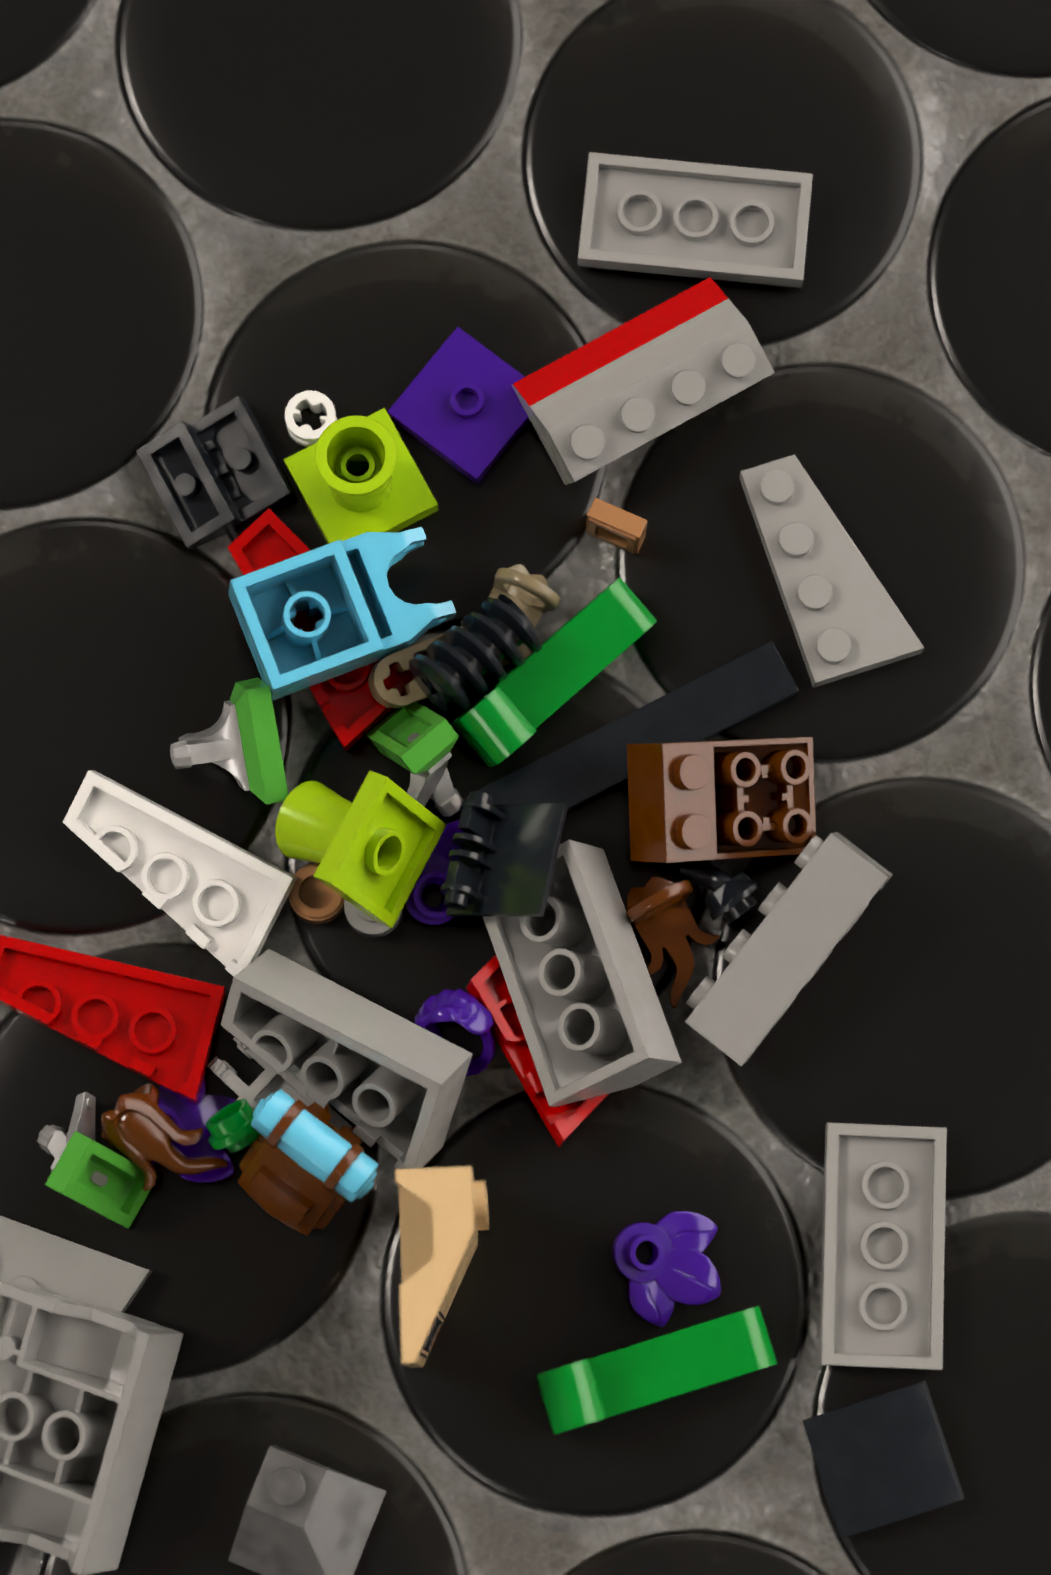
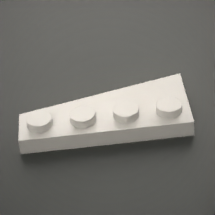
[63,770,298,977]

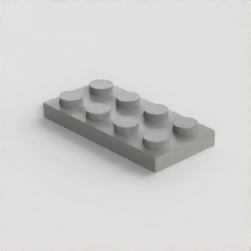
[578,152,813,288]
[819,1123,947,1370]

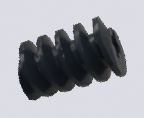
[409,594,543,714]

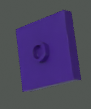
[387,327,530,485]

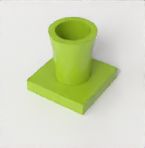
[284,408,439,544]
[275,771,446,928]

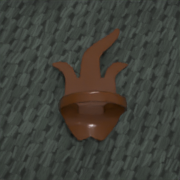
[626,877,719,1008]
[101,1083,228,1191]

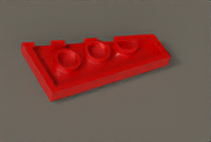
[227,509,415,752]
[0,935,226,1104]

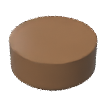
[288,863,344,924]

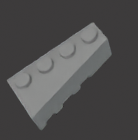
[685,832,893,1066]
[221,949,473,1169]

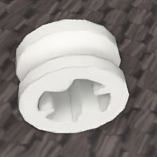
[285,390,337,447]

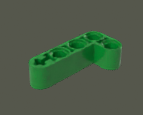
[451,577,657,768]
[535,1306,778,1435]

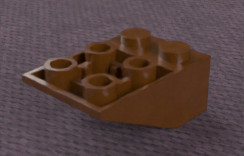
[627,737,816,863]

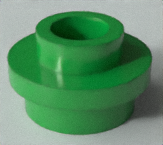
[206,1099,260,1153]

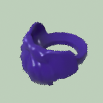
[414,989,495,1076]

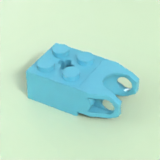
[228,527,457,701]

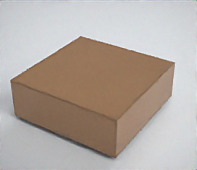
[586,497,648,554]

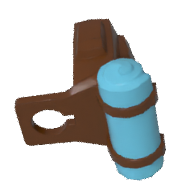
[238,1089,379,1236]

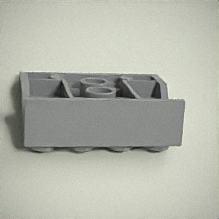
[0,1280,184,1575]

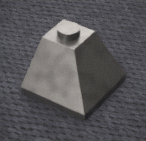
[228,1445,387,1575]

